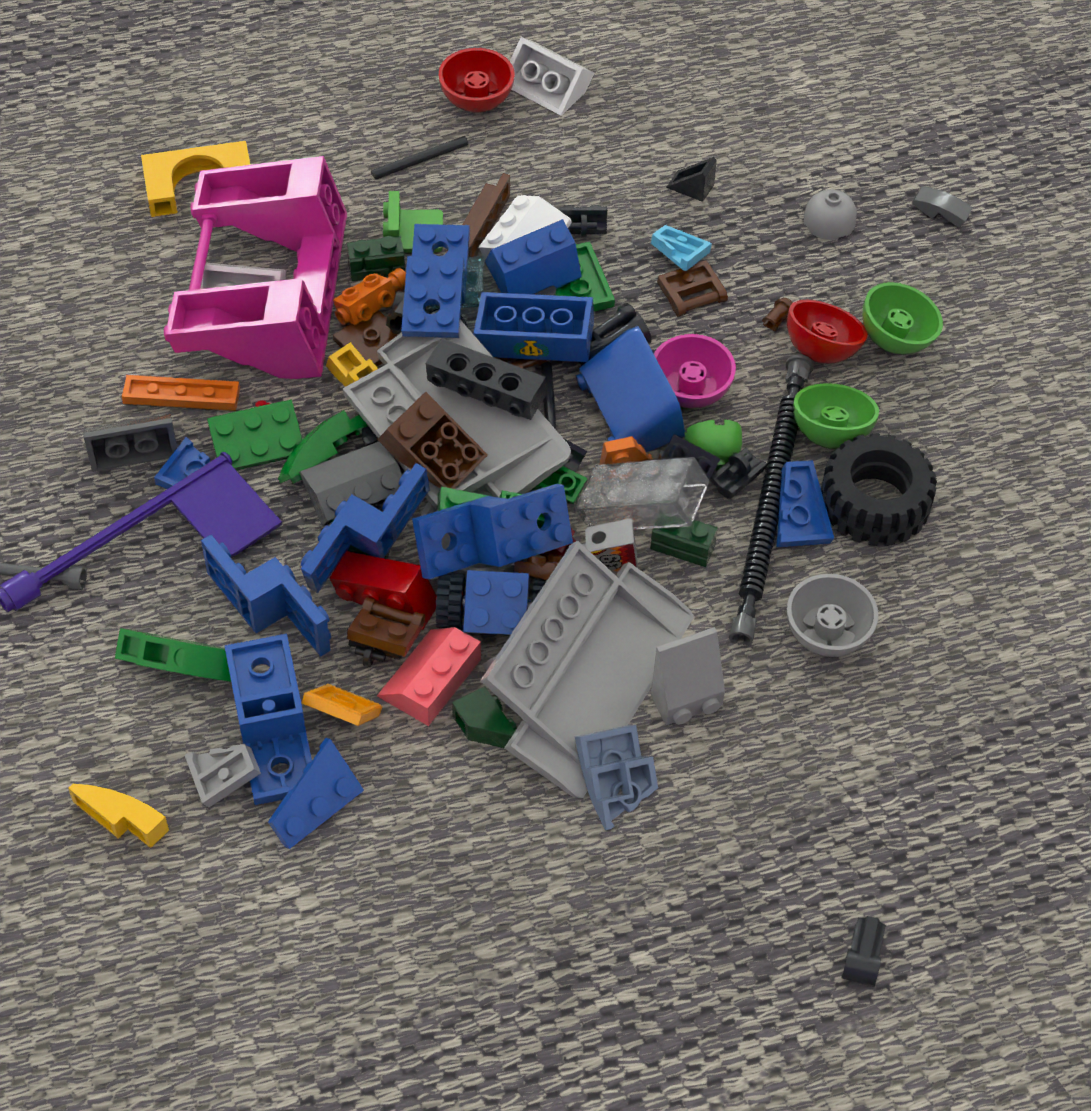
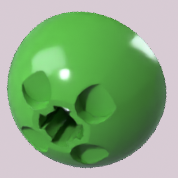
[862,282,943,355]
[793,383,879,449]

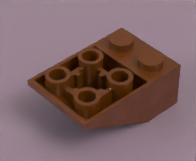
[377,392,488,489]

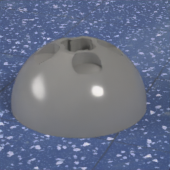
[787,574,878,657]

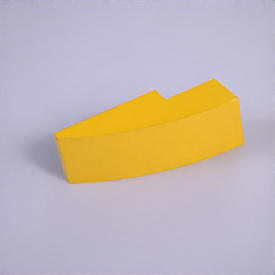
[326,342,378,387]
[68,784,169,848]

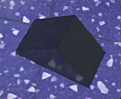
[667,157,717,202]

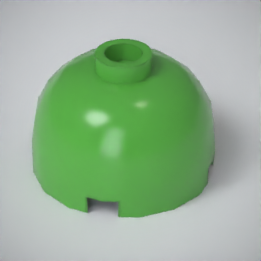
[684,420,742,471]

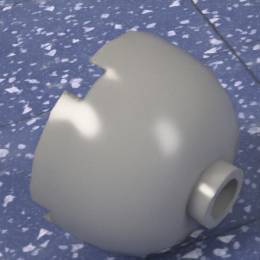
[803,189,857,240]

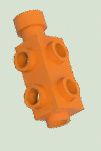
[333,268,406,325]

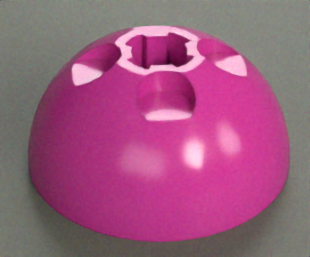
[654,334,736,408]

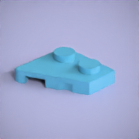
[651,225,712,271]

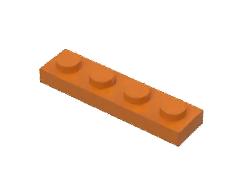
[122,375,240,411]

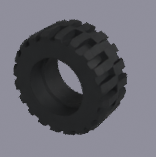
[821,433,937,546]

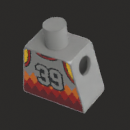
[569,518,638,574]

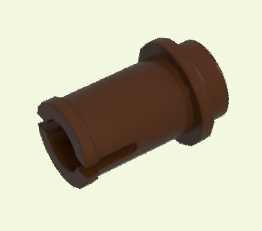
[762,297,793,331]

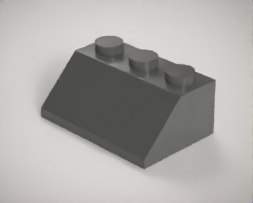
[83,414,177,472]
[299,442,402,526]

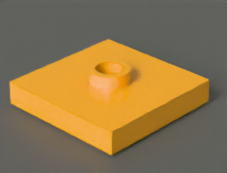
[301,684,383,726]

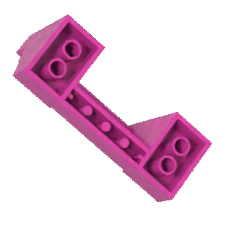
[164,156,347,379]

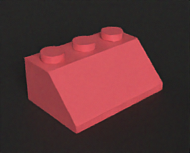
[377,627,481,726]

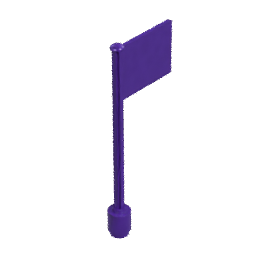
[0,452,282,613]

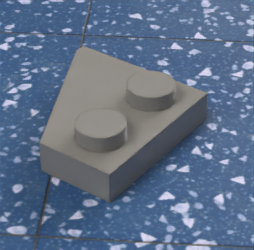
[185,744,261,807]

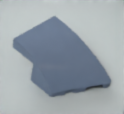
[575,725,658,830]

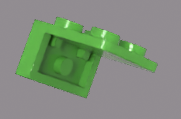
[383,191,443,253]

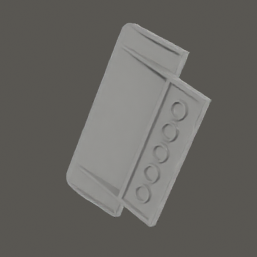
[343,310,571,511]
[480,541,694,798]

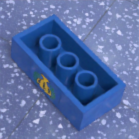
[473,292,594,362]

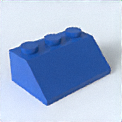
[485,219,582,294]

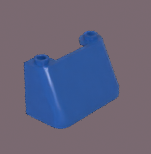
[576,326,685,452]

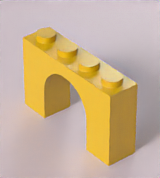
[141,141,251,217]

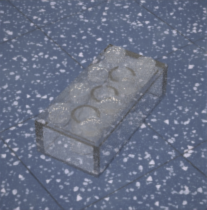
[575,457,709,530]

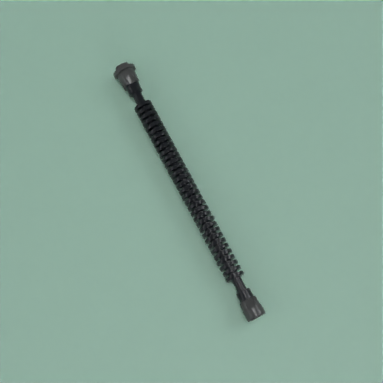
[729,354,814,646]

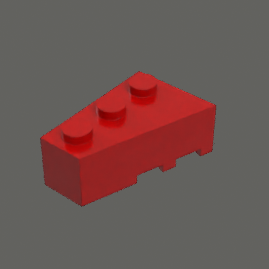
[329,551,436,630]

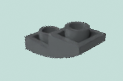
[912,186,973,228]

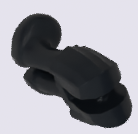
[578,303,652,366]

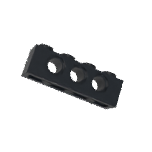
[425,338,546,420]

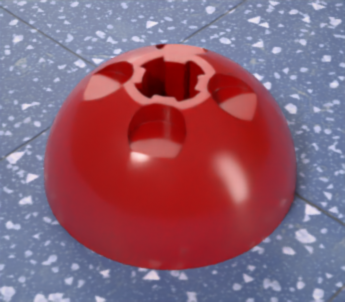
[438,48,515,113]
[787,300,868,364]

